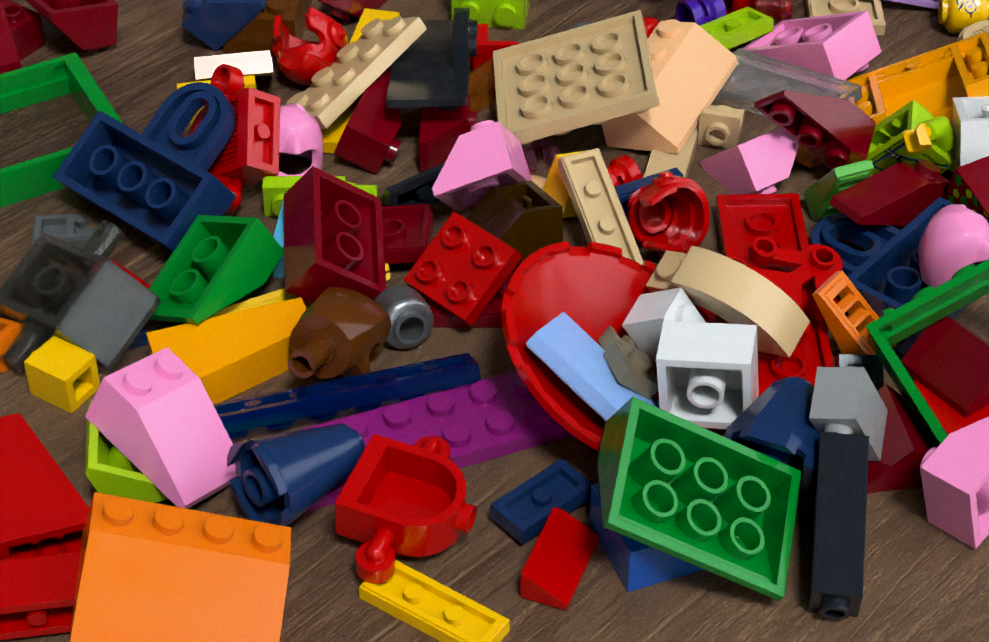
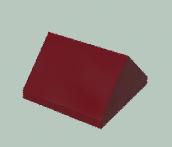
[901,315,989,418]
[867,384,934,494]

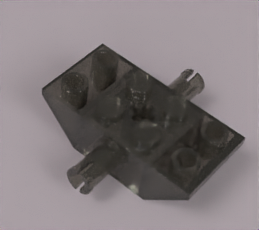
[0,220,162,375]

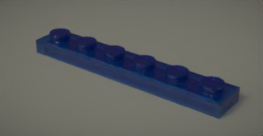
[213,353,481,439]

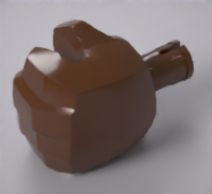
[288,286,392,384]

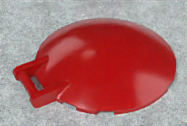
[501,241,726,452]

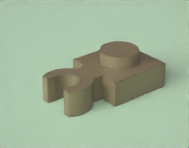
[598,325,658,399]

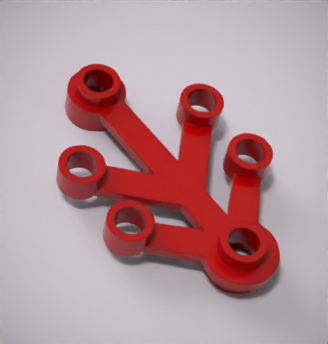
[714,236,843,343]

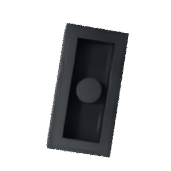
[380,162,445,207]

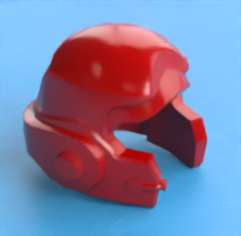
[272,7,348,86]
[627,171,710,258]

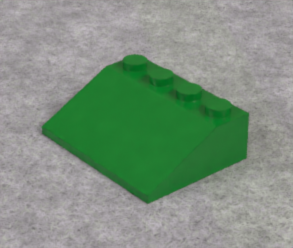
[597,397,801,601]

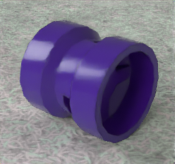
[676,0,726,26]

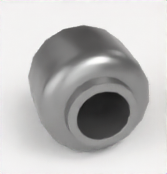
[374,285,434,349]

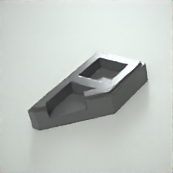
[31,214,111,254]

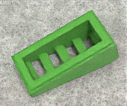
[803,159,874,221]

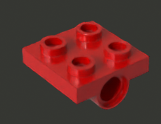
[403,211,522,326]

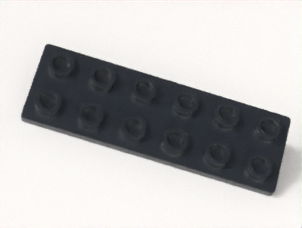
[386,8,478,112]

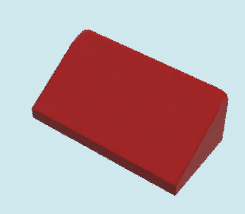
[520,506,600,611]

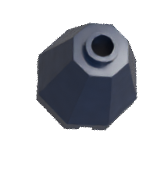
[723,377,819,494]

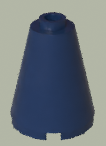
[227,424,365,526]

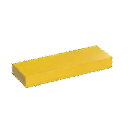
[359,560,510,642]

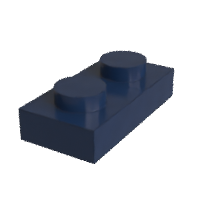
[490,458,593,544]

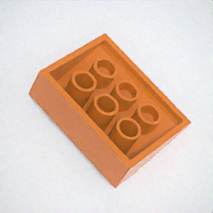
[69,492,291,642]

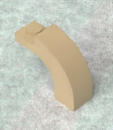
[646,246,810,358]

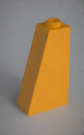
[146,297,307,406]

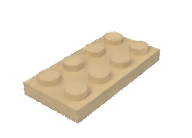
[286,16,427,129]

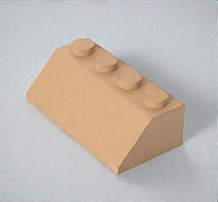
[602,19,738,154]

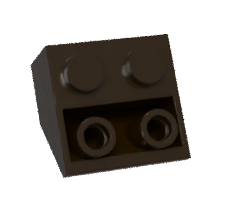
[466,181,563,262]

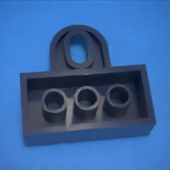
[53,82,237,254]
[810,197,989,355]

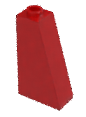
[0,413,89,560]

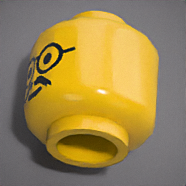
[938,0,989,34]

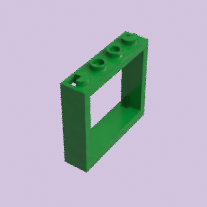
[0,52,124,208]
[866,259,989,448]

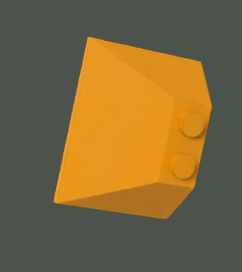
[839,32,989,126]

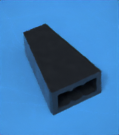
[808,432,869,620]

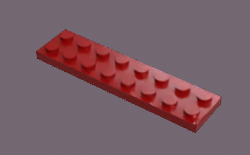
[715,193,834,397]

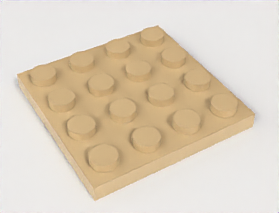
[493,10,660,146]

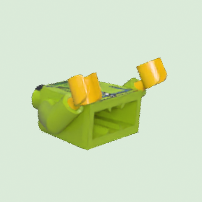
[867,100,960,182]

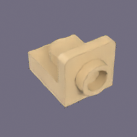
[698,105,745,149]

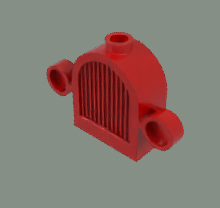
[188,64,280,215]
[334,433,477,584]

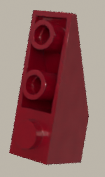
[754,90,876,169]

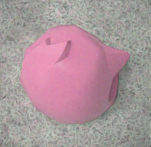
[277,103,323,176]
[918,204,989,297]

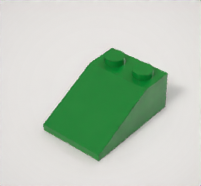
[133,215,284,324]

